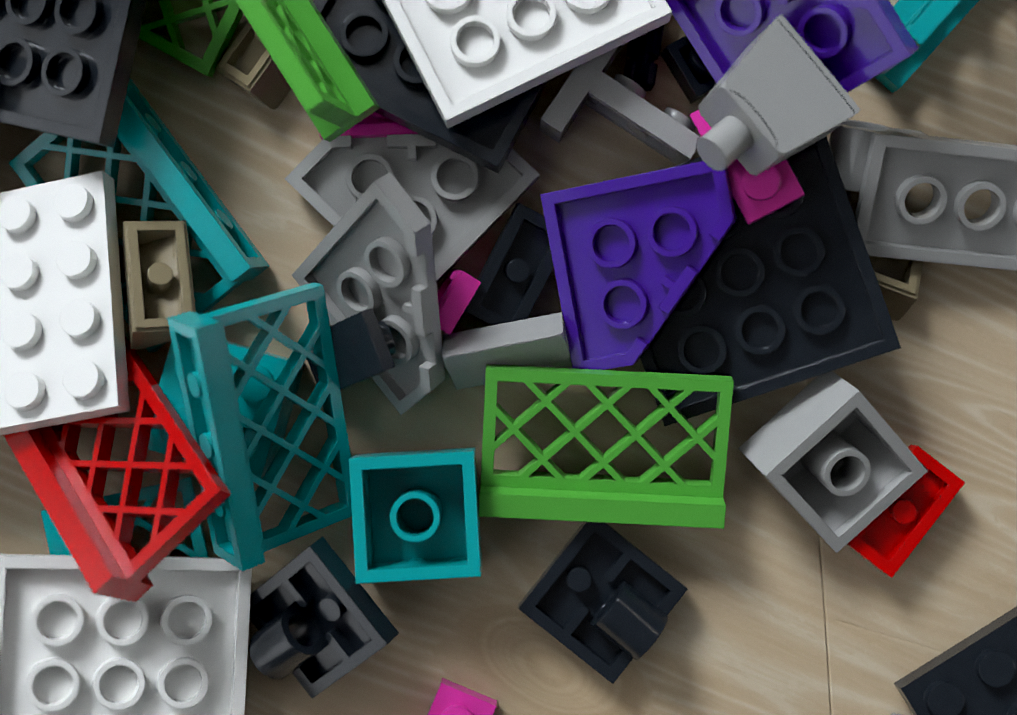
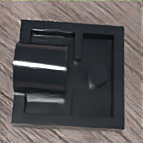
[518,522,688,684]
[249,536,399,698]

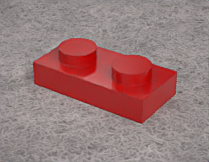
[847,444,965,578]

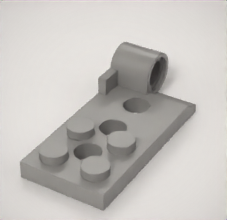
[829,120,1017,271]

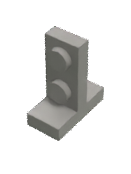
[540,44,701,165]

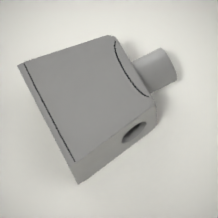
[696,14,861,176]

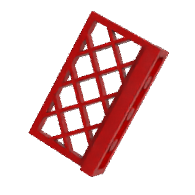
[3,335,231,602]

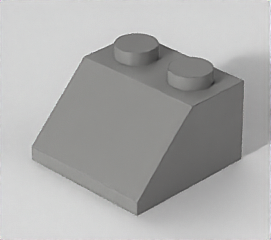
[738,371,928,553]

